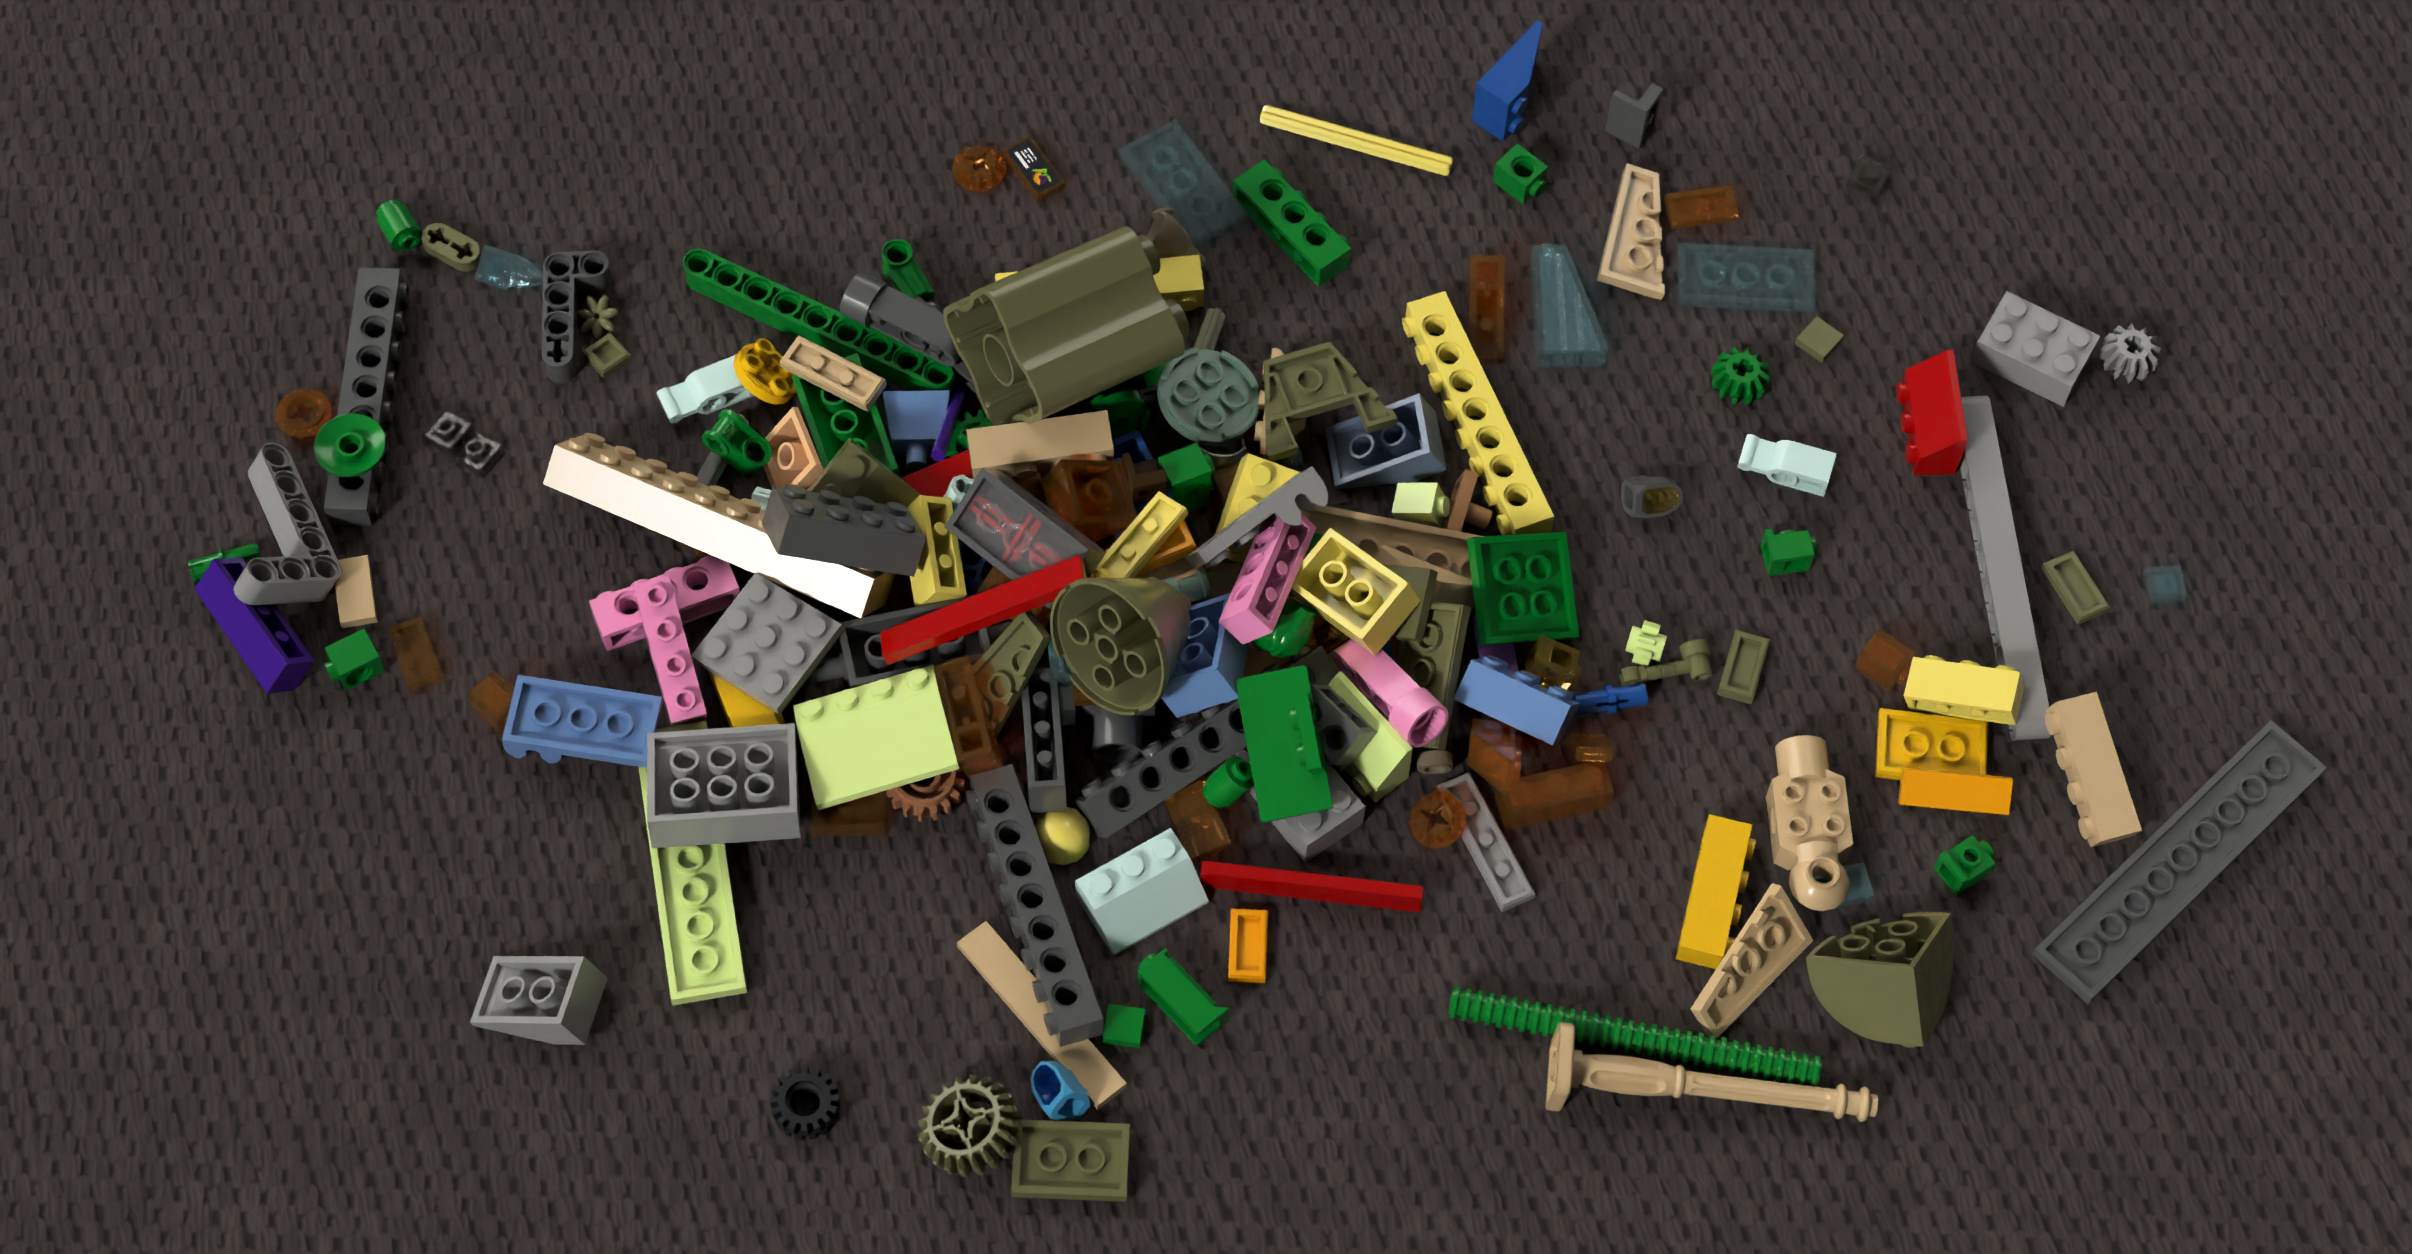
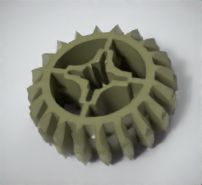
[918,1074,1021,1178]

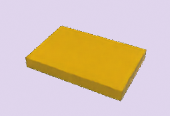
[1875,708,1988,780]

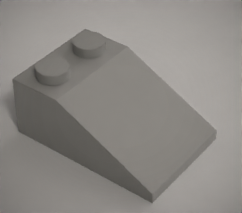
[470,956,608,1045]

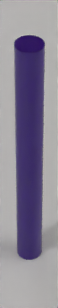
[931,384,968,461]

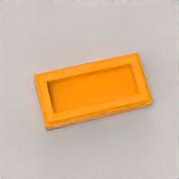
[1228,909,1268,983]

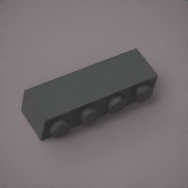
[1022,667,1067,813]

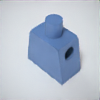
[883,390,950,471]

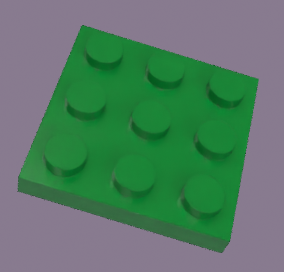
[1467,532,1579,646]

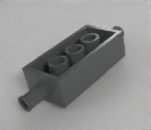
[810,594,1014,689]

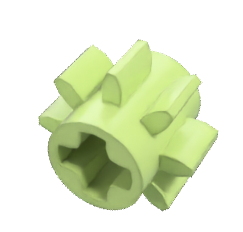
[1625,620,1667,667]

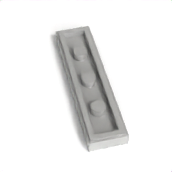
[1436,772,1535,912]

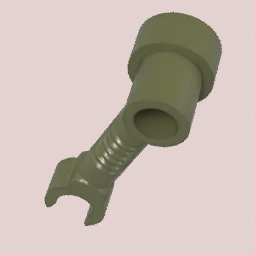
[1619,639,1713,686]

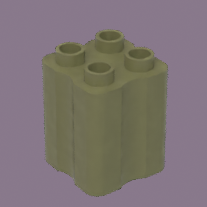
[943,226,1189,426]

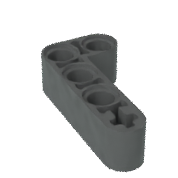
[542,250,613,384]

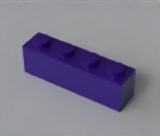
[195,557,314,694]

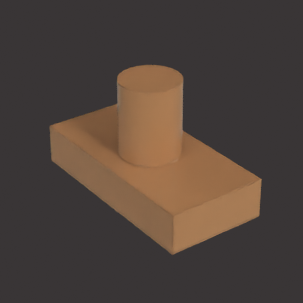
[1442,469,1492,532]

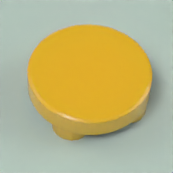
[733,338,797,405]

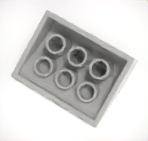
[647,723,801,848]

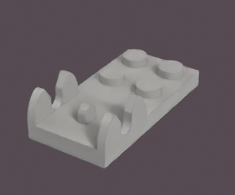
[1186,466,1328,569]

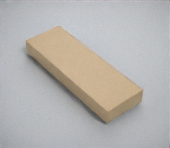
[779,335,887,412]

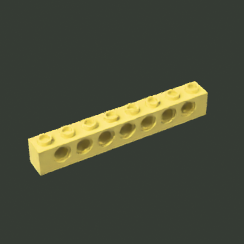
[1402,291,1554,535]

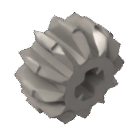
[2100,323,2161,384]

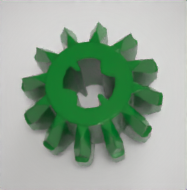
[1711,346,1770,406]

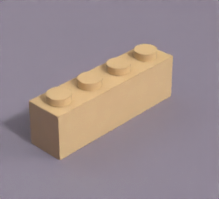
[966,410,1114,479]
[2045,692,2142,847]

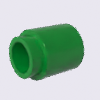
[376,200,422,251]
[1203,757,1254,808]

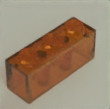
[1495,760,1614,831]

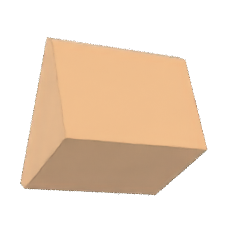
[763,407,823,490]

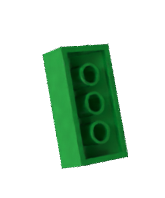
[791,353,902,478]

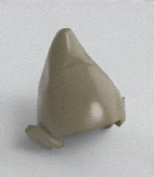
[1147,207,1206,268]

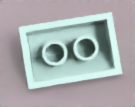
[1075,828,1209,956]

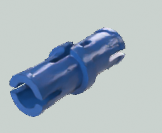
[1572,682,1648,716]

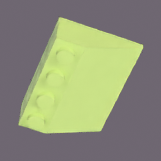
[793,665,960,810]

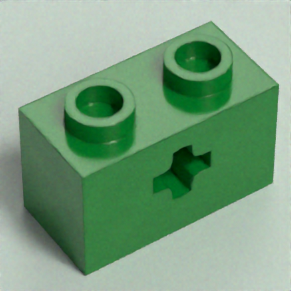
[1158,443,1215,513]

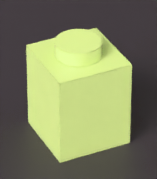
[1391,483,1450,528]

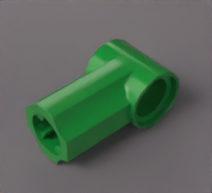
[882,239,935,302]

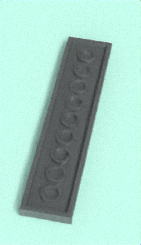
[2032,720,2327,1004]

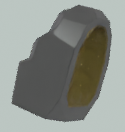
[1621,475,1684,518]

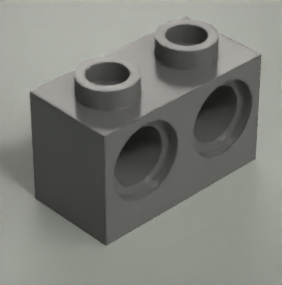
[1311,684,1377,766]

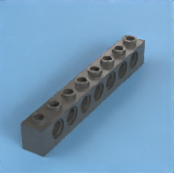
[324,267,410,526]
[1074,644,1338,839]
[966,764,1103,1047]

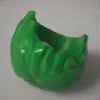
[1251,598,1318,658]

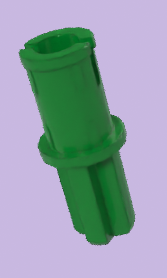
[188,543,262,582]

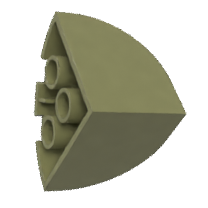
[1806,912,1954,1048]

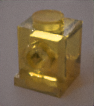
[1524,635,1582,690]

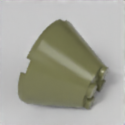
[1050,577,1191,715]

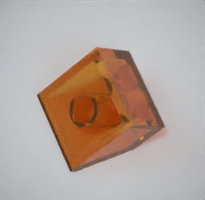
[1041,459,1137,542]

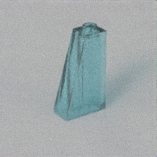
[1529,243,1608,367]

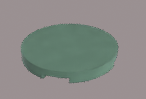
[1157,347,1260,445]

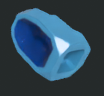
[1031,1061,1090,1122]

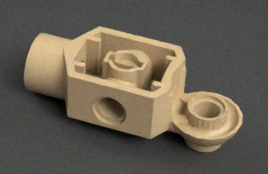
[1766,735,1853,911]

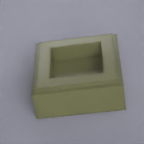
[1795,316,1844,363]
[582,332,632,379]

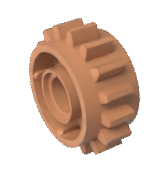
[886,766,965,822]

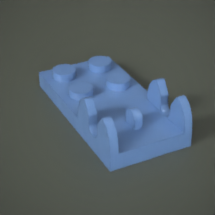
[502,675,663,768]

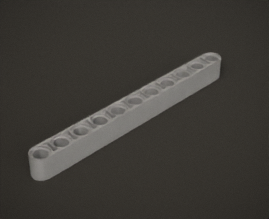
[1959,396,2051,741]

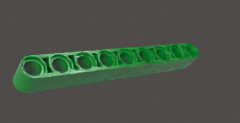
[683,249,955,398]

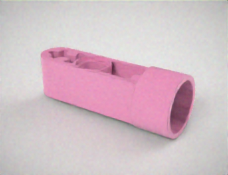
[1331,639,1449,747]

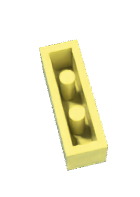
[907,495,967,607]
[1904,655,2025,726]

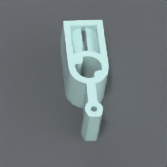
[657,355,754,424]
[1737,434,1837,497]

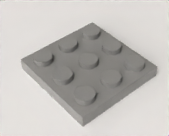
[691,572,844,715]

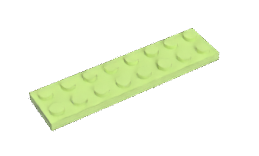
[639,721,747,1005]

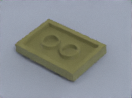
[1011,1119,1130,1202]

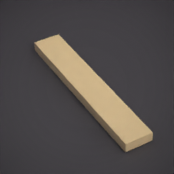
[957,921,1127,1110]

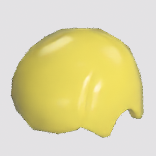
[1035,807,1090,865]

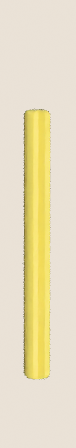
[1260,105,1453,176]

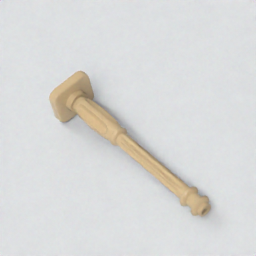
[1546,1022,1878,1122]

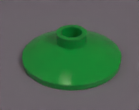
[314,413,386,477]

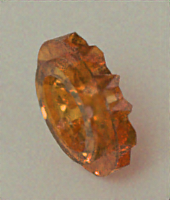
[952,142,1006,192]
[275,389,333,441]
[1408,790,1466,849]

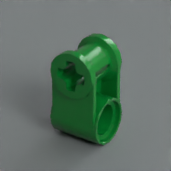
[701,409,772,475]

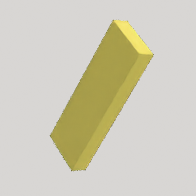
[1093,491,1188,578]

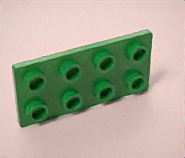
[1235,665,1334,823]

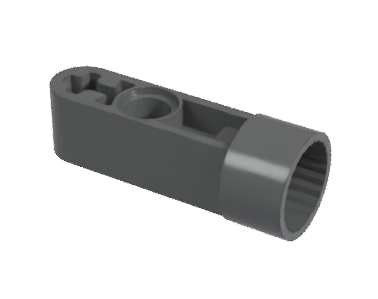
[840,271,960,367]

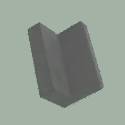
[1605,83,1663,149]

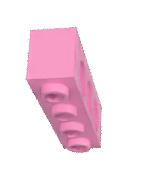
[1218,513,1317,645]
[589,555,740,651]
[633,575,707,726]

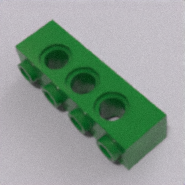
[1232,159,1351,287]

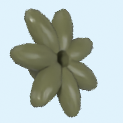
[577,295,618,340]

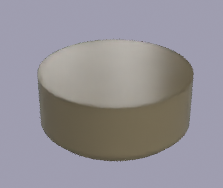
[1416,750,1453,774]

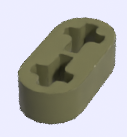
[421,223,482,272]

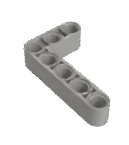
[233,443,342,605]

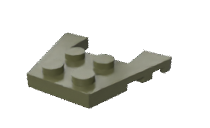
[1264,341,1397,462]

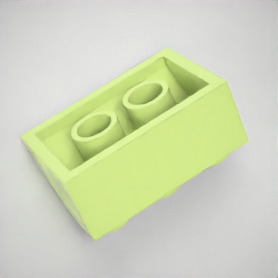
[1315,671,1413,803]

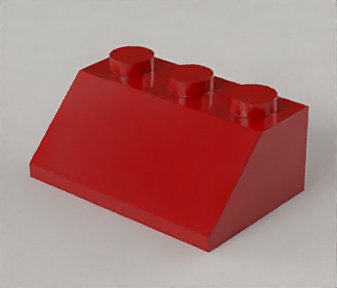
[1896,350,1968,476]

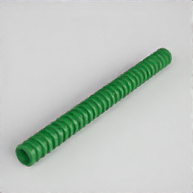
[1448,986,1822,1087]

